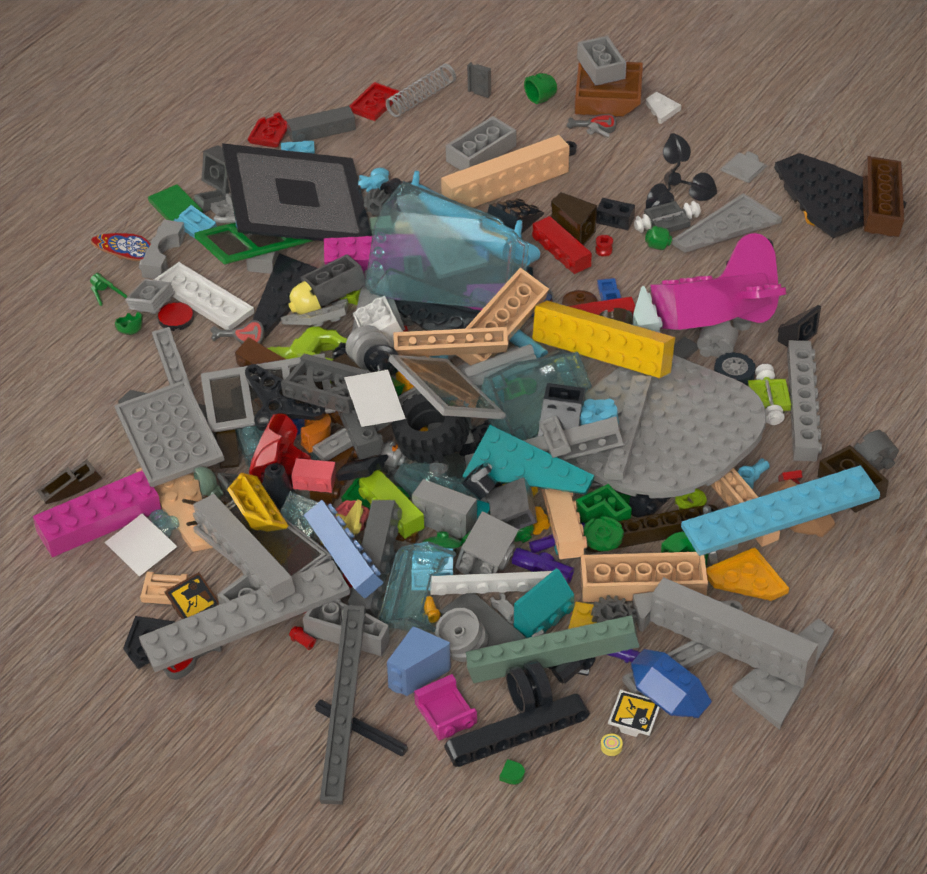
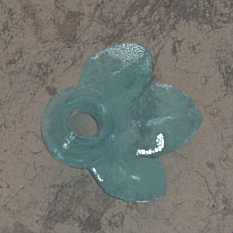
[149,510,179,539]

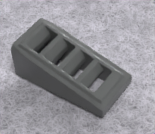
[194,190,229,213]

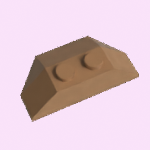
[760,480,835,537]

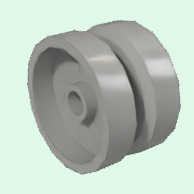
[346,325,393,373]
[435,608,488,662]

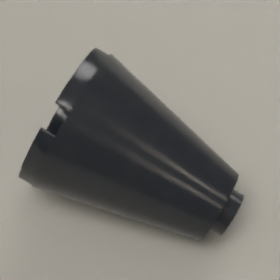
[262,463,298,516]

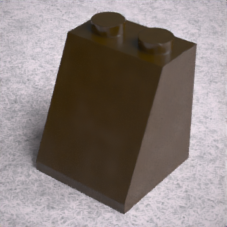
[551,192,597,246]

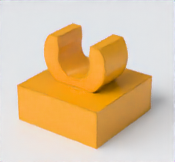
[533,506,550,535]

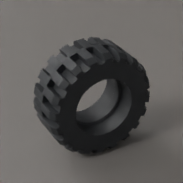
[392,390,469,464]

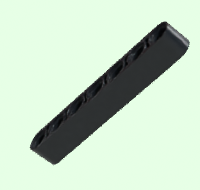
[444,694,590,767]

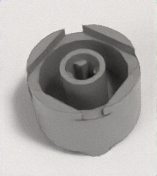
[697,321,739,358]

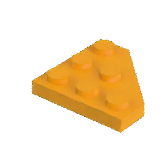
[706,547,789,601]

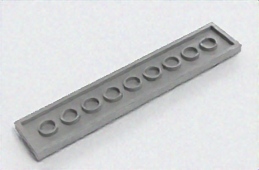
[139,560,350,672]

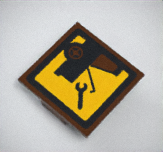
[164,572,219,619]

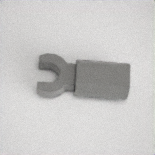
[490,593,514,624]

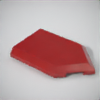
[247,112,287,148]

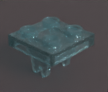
[278,492,318,539]

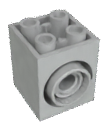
[455,511,519,575]

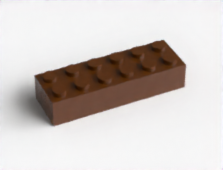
[863,156,904,237]

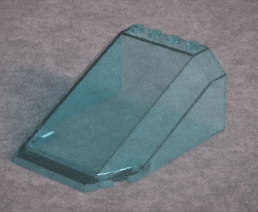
[365,181,529,308]

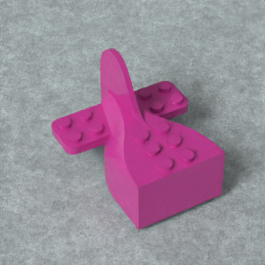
[650,233,787,330]

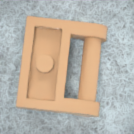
[140,571,189,604]

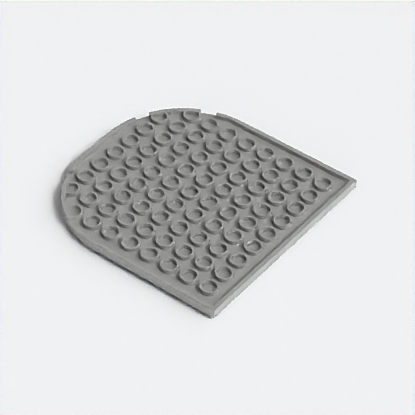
[533,355,766,498]

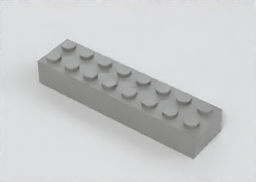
[650,577,818,688]

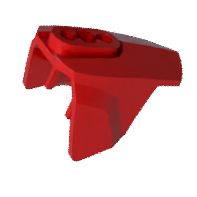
[249,413,311,485]

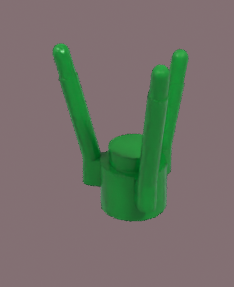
[90,273,127,306]

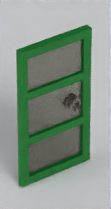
[194,223,313,265]

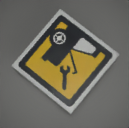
[608,690,660,737]

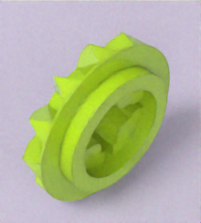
[675,488,707,510]

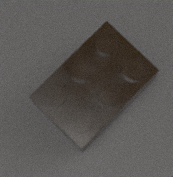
[817,445,889,513]

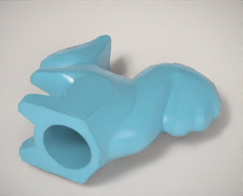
[358,167,389,192]

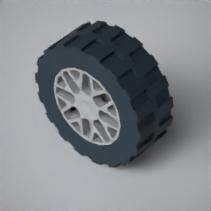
[714,352,756,386]

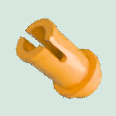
[421,596,441,623]

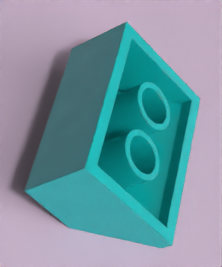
[514,568,575,638]

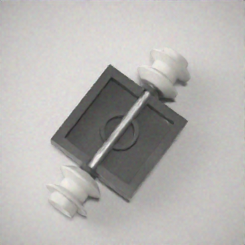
[634,201,701,233]

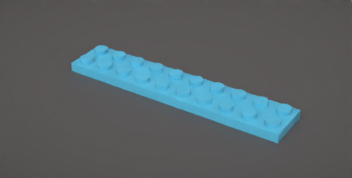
[681,465,880,556]

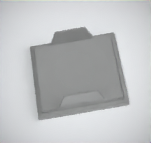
[721,151,767,183]

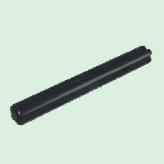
[315,699,408,756]

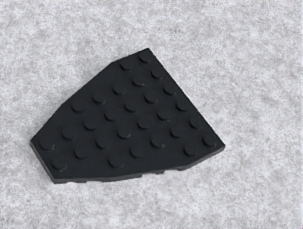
[774,153,907,238]

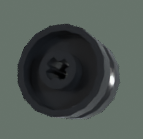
[506,660,553,713]

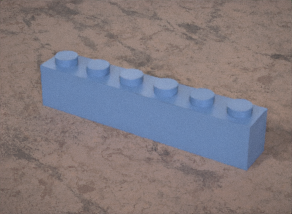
[304,500,384,599]

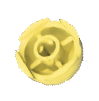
[288,281,321,315]

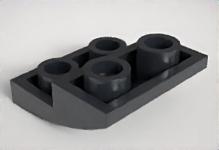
[335,454,389,481]

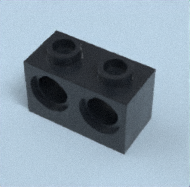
[596,197,635,231]

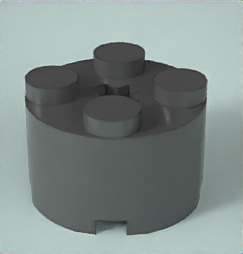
[854,430,899,471]

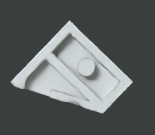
[646,92,681,124]

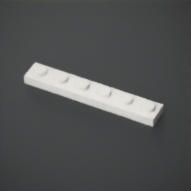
[430,571,552,595]

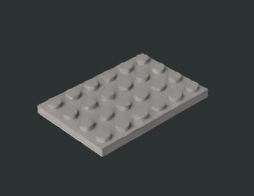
[114,380,225,487]

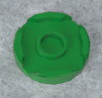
[583,516,624,551]

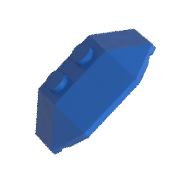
[631,649,712,718]

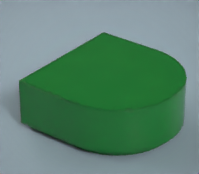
[499,759,525,785]

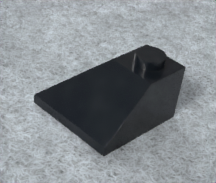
[777,305,821,347]

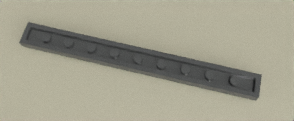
[320,605,366,805]

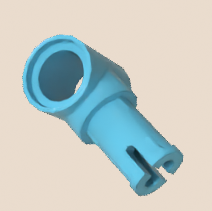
[738,458,770,489]

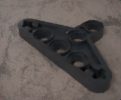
[245,364,326,431]

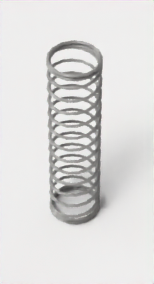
[386,64,456,117]

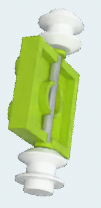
[748,364,792,425]

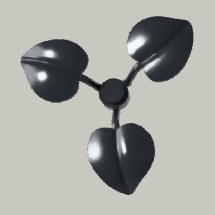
[646,133,717,209]

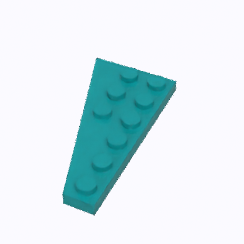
[462,425,595,495]

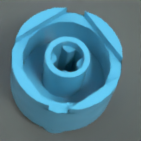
[580,399,619,426]

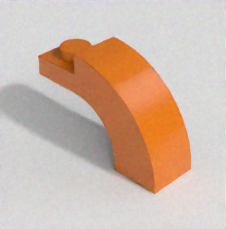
[301,413,331,453]

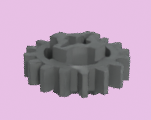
[591,595,637,623]

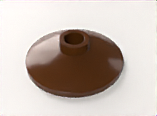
[562,290,598,306]

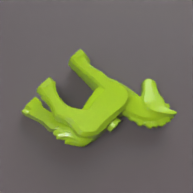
[268,326,347,384]

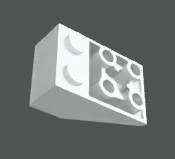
[353,295,403,345]

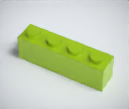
[359,470,425,538]

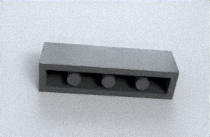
[286,106,356,142]

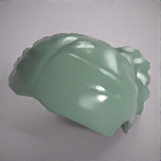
[193,467,224,500]

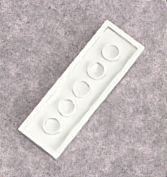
[154,262,254,330]

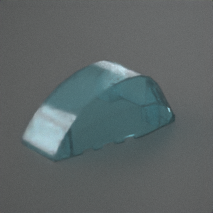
[481,352,592,441]

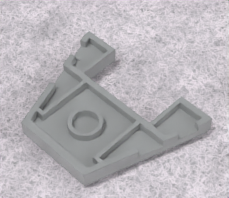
[281,298,349,327]

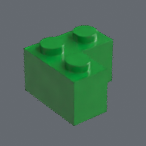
[576,484,632,524]

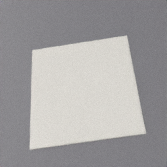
[344,370,406,427]
[105,514,177,576]

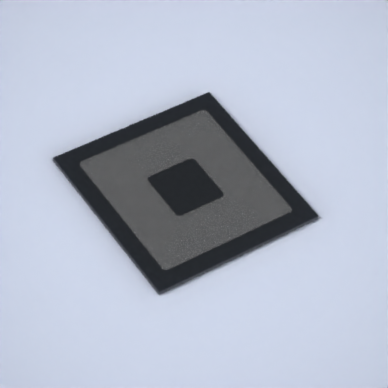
[222,143,372,241]

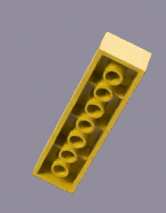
[532,301,675,378]

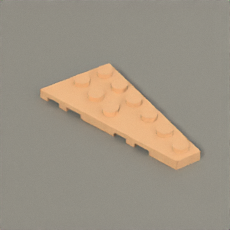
[136,468,213,552]

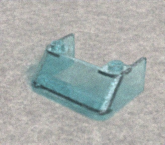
[379,541,456,633]

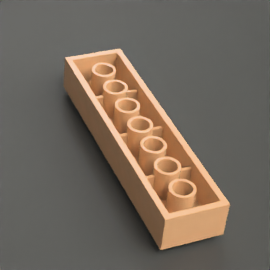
[441,135,569,209]

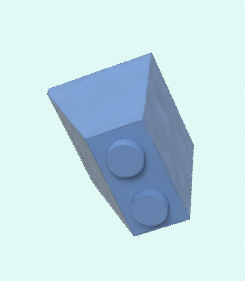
[387,626,451,696]

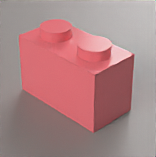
[292,458,336,493]

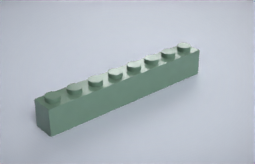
[466,615,639,683]

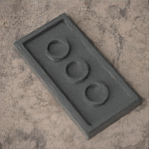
[439,593,526,647]

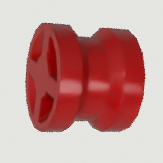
[595,235,613,257]

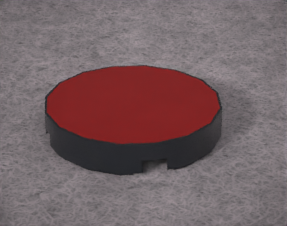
[157,302,194,331]

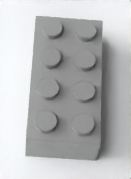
[446,116,516,170]

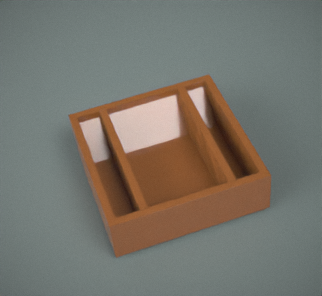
[575,62,643,117]

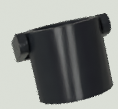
[462,462,497,500]

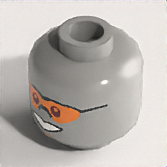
[377,440,406,468]

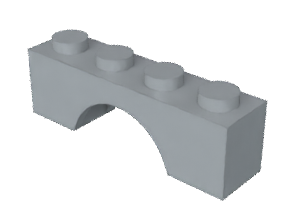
[139,220,186,279]

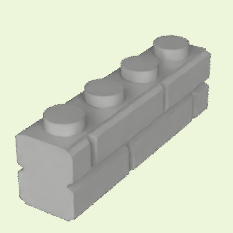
[460,344,538,391]

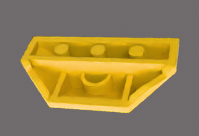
[227,472,289,532]

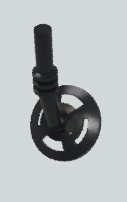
[364,344,400,376]

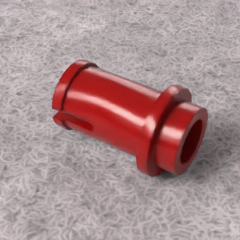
[289,626,316,650]

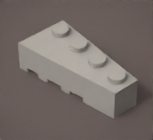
[303,599,390,656]

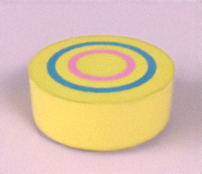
[601,734,623,756]

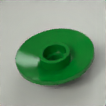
[422,531,463,548]

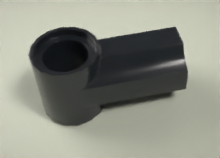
[552,657,596,684]

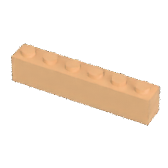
[393,327,508,357]
[541,488,587,559]

